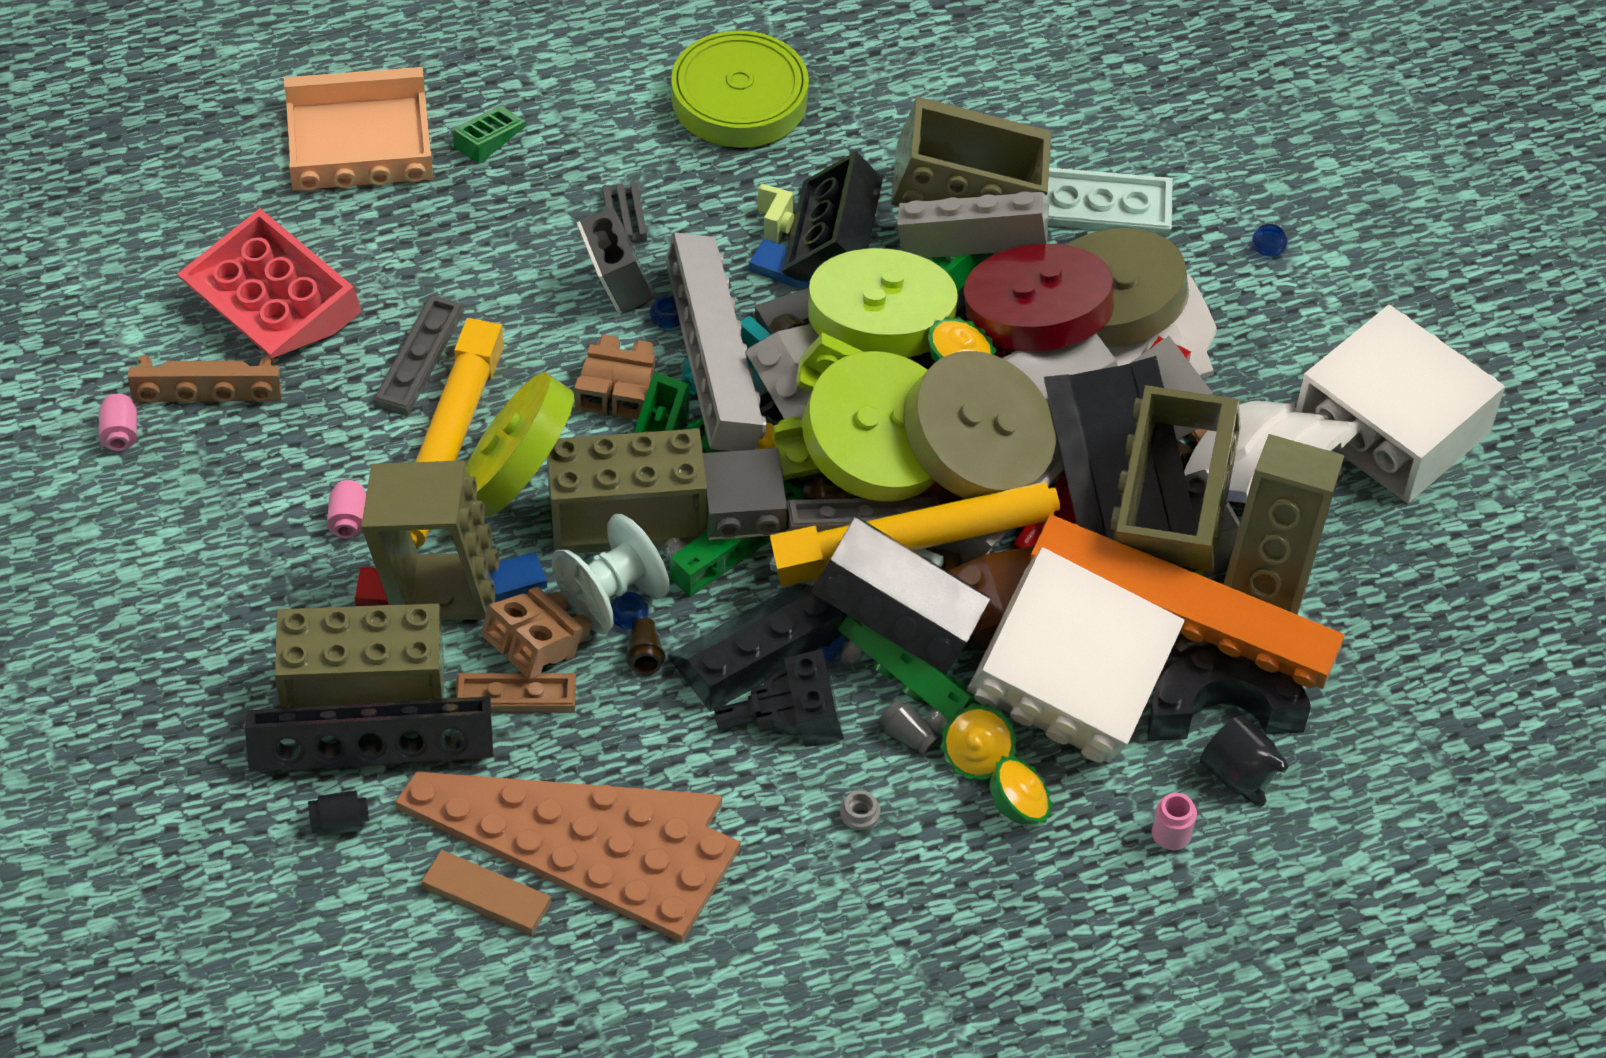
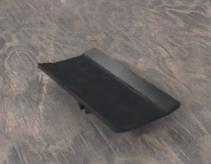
[1044,356,1201,573]

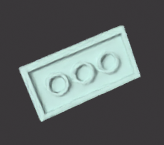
[1046,168,1173,236]

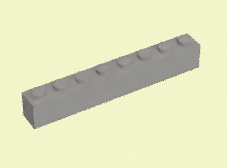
[665,232,766,451]

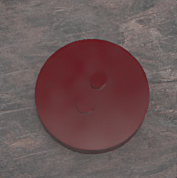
[964,243,1114,352]

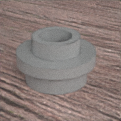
[840,790,880,830]

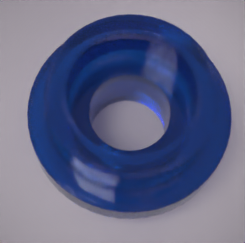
[1252,224,1288,257]
[650,295,680,329]
[611,592,649,629]

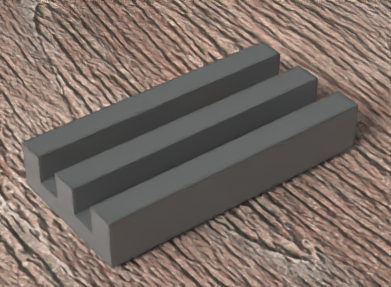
[602,182,647,243]

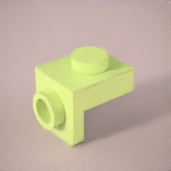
[758,184,794,243]

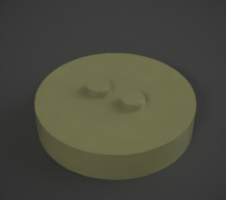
[1066,228,1189,347]
[904,351,1056,499]

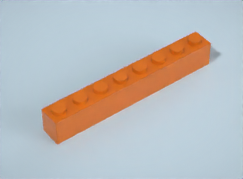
[1031,514,1345,689]

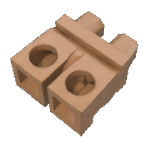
[574,334,655,420]
[481,586,592,679]

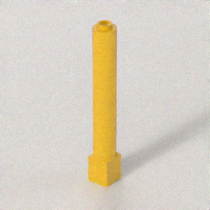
[410,318,504,548]
[770,481,1060,587]

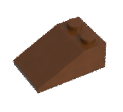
[950,546,1035,652]

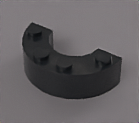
[1147,646,1311,741]

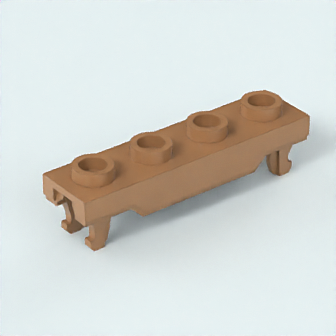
[128,355,282,403]

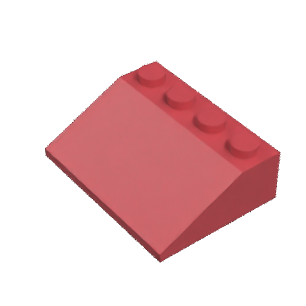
[177,208,362,358]

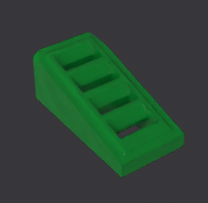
[453,106,526,164]

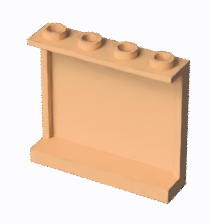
[284,67,433,191]

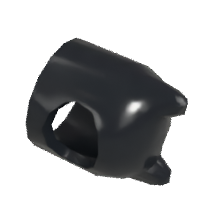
[1200,715,1289,806]

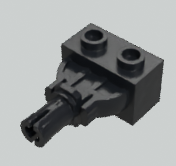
[714,649,844,747]

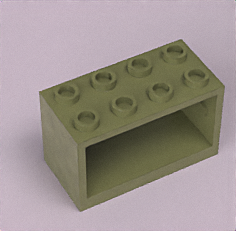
[891,97,1051,206]
[1111,385,1241,572]
[547,429,707,554]
[1223,434,1345,615]
[361,460,499,620]
[275,603,444,708]

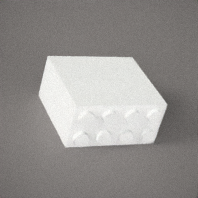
[1296,305,1505,504]
[967,547,1185,763]

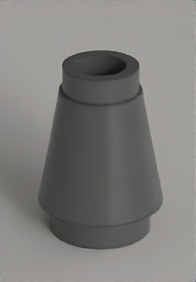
[878,699,939,756]

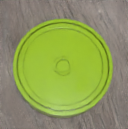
[671,30,809,148]
[808,248,958,358]
[802,351,936,501]
[466,372,574,516]

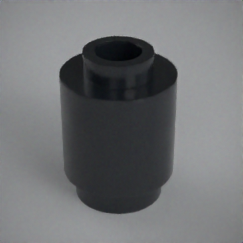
[308,790,369,836]

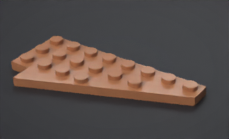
[395,772,741,943]

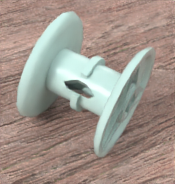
[551,514,669,634]

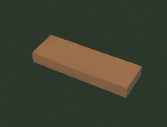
[456,673,576,713]
[422,850,552,936]

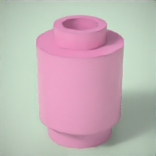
[99,394,137,451]
[327,480,366,539]
[1151,793,1197,850]

